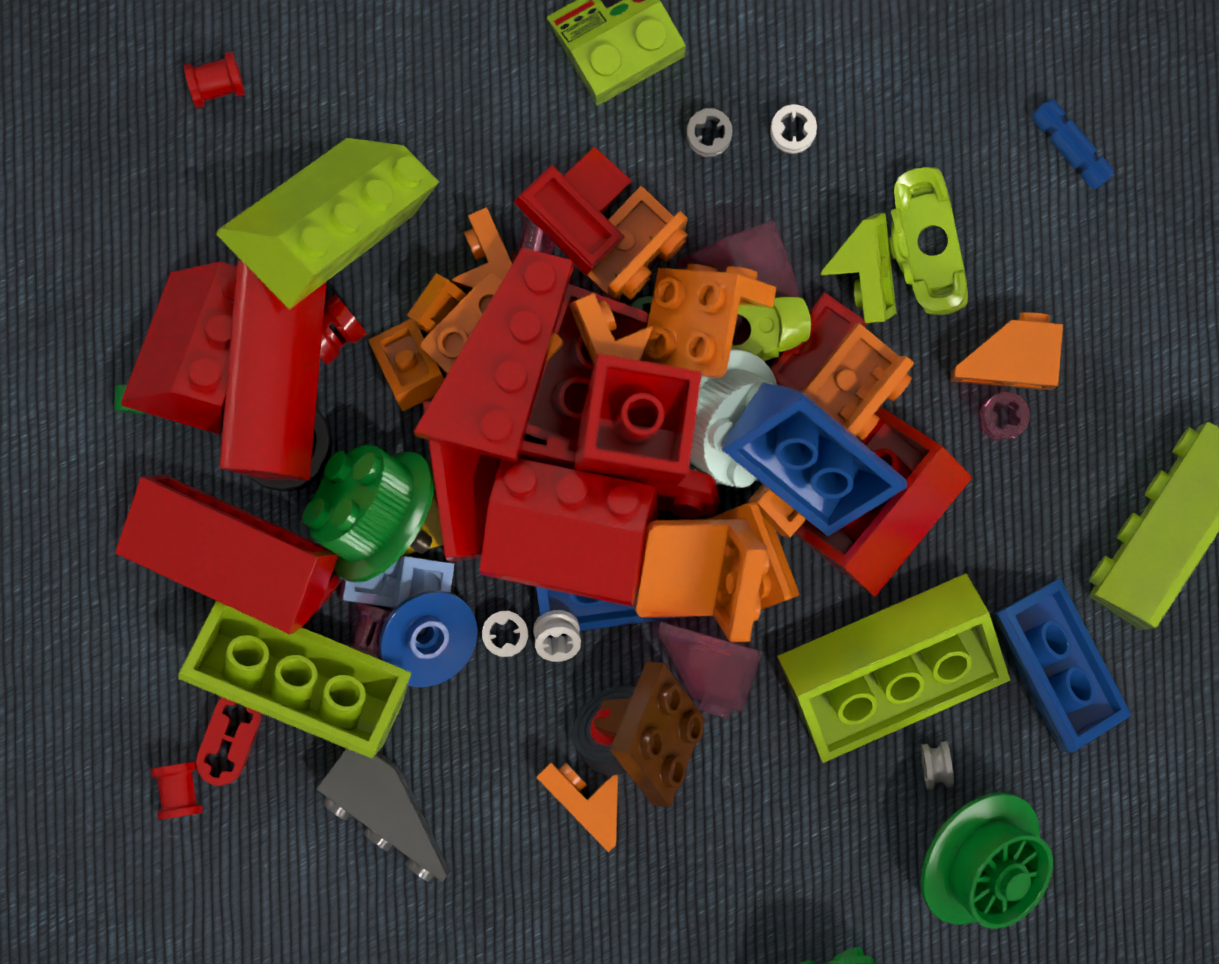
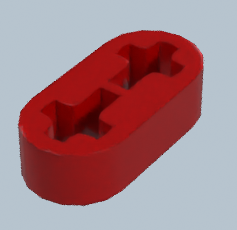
[196,697,263,786]

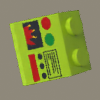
[546,0,686,106]

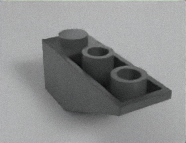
[317,748,450,882]

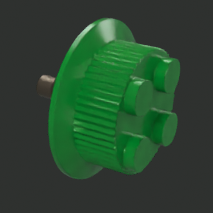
[302,444,435,583]

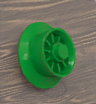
[921,792,1053,929]

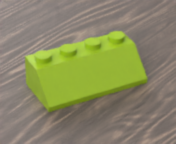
[216,138,439,309]
[1089,422,1219,630]
[777,573,1010,763]
[178,601,412,759]

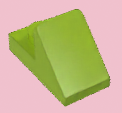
[820,213,897,323]

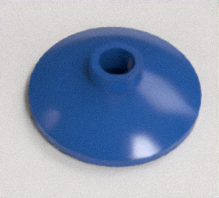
[379,590,478,687]

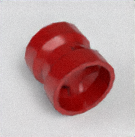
[320,294,367,366]

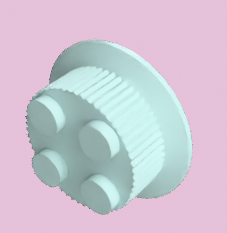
[689,349,777,488]

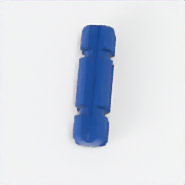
[1032,99,1114,189]

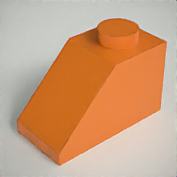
[950,312,1063,390]

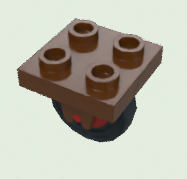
[572,661,706,807]

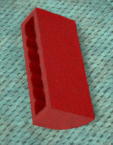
[220,260,327,481]
[115,474,338,635]

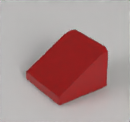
[564,147,632,214]

